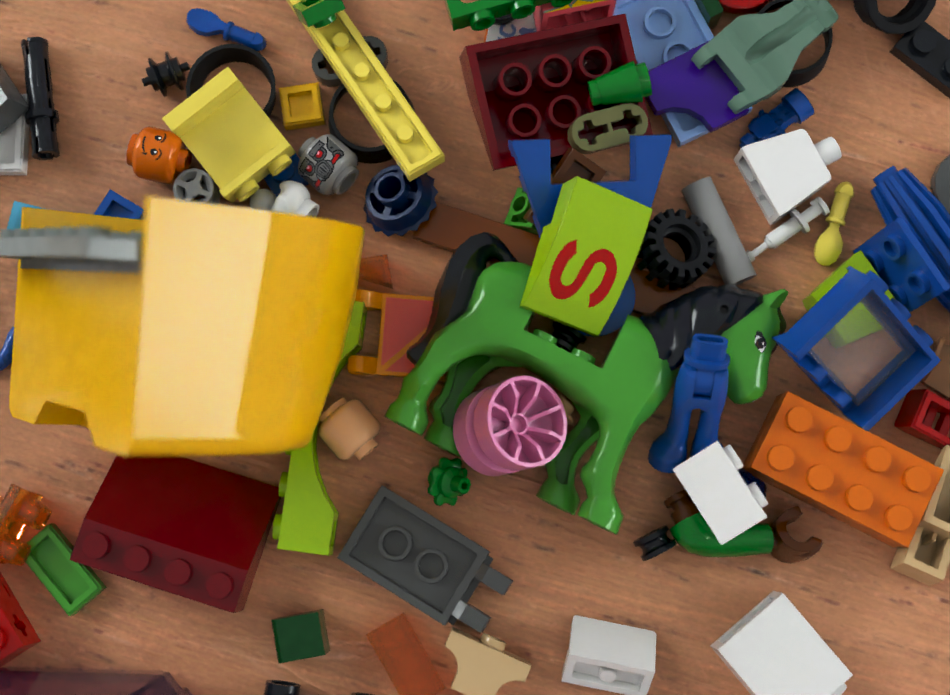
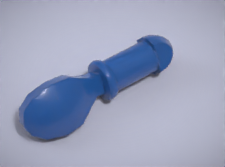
[186,8,266,52]

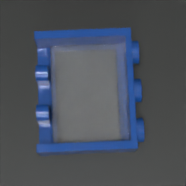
[772,266,941,431]

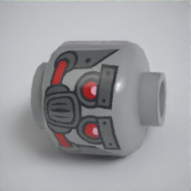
[298,134,359,196]

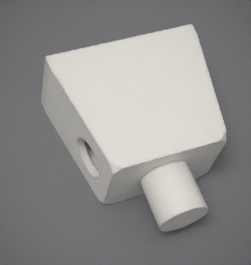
[733,129,842,226]

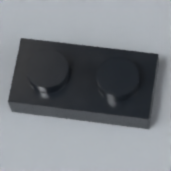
[890,21,950,98]

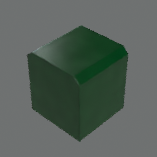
[272,609,330,663]

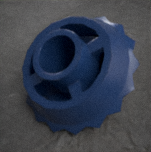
[363,165,438,237]

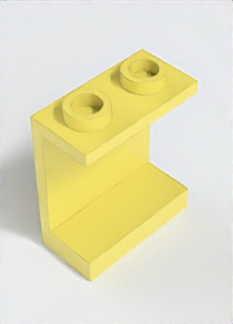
[162,66,297,203]

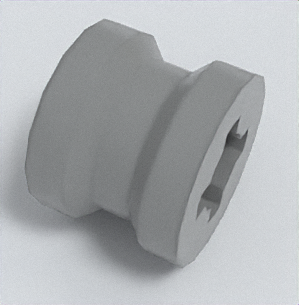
[173,168,220,205]

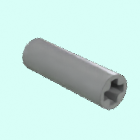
[681,177,757,286]

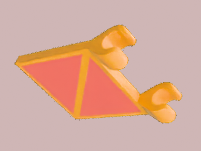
[347,289,445,380]

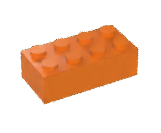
[741,391,944,548]

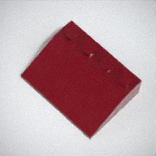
[459,14,653,171]
[70,454,281,613]

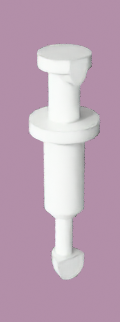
[746,197,830,262]

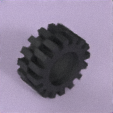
[637,209,716,290]

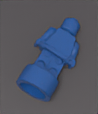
[739,88,815,148]

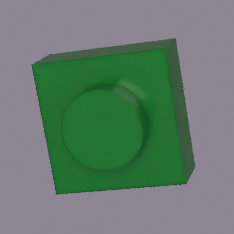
[293,0,346,28]

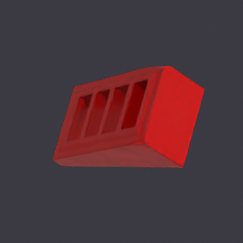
[894,389,950,449]

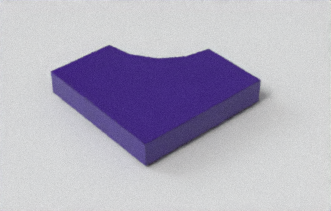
[645,40,749,133]

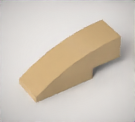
[890,445,950,586]

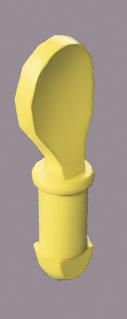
[814,182,854,266]

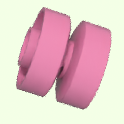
[453,376,567,476]

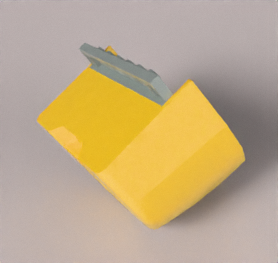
[0,196,365,456]

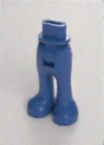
[648,334,730,473]

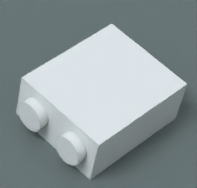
[710,591,853,695]

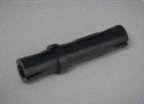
[21,37,60,160]

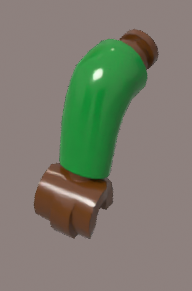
[664,490,823,564]

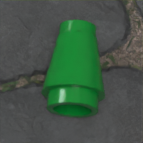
[587,61,652,106]

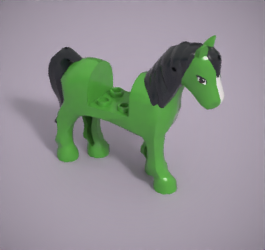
[384,232,788,535]

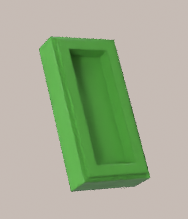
[17,523,107,616]

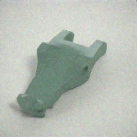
[691,0,839,114]

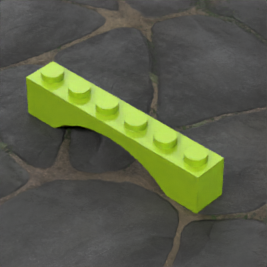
[272,301,367,556]

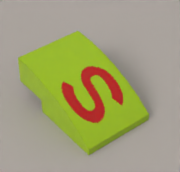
[520,176,653,337]

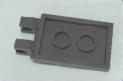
[337,485,513,633]

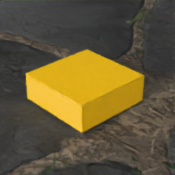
[279,82,325,131]

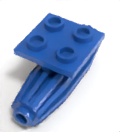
[853,166,950,313]

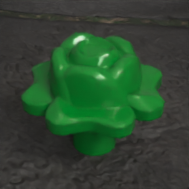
[428,457,471,506]

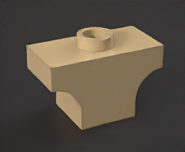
[445,627,532,695]

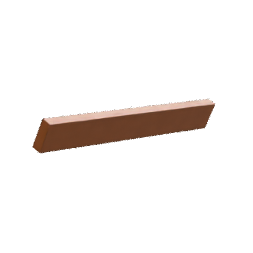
[412,201,697,315]

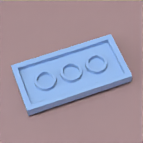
[613,0,753,147]

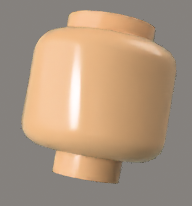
[318,397,381,461]

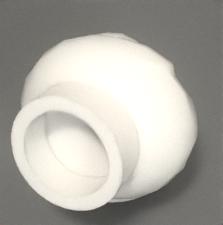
[250,180,320,217]

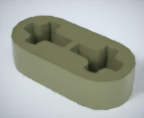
[567,103,648,154]

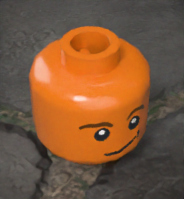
[127,126,192,185]

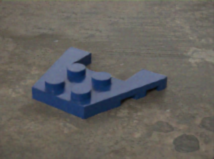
[508,134,672,238]

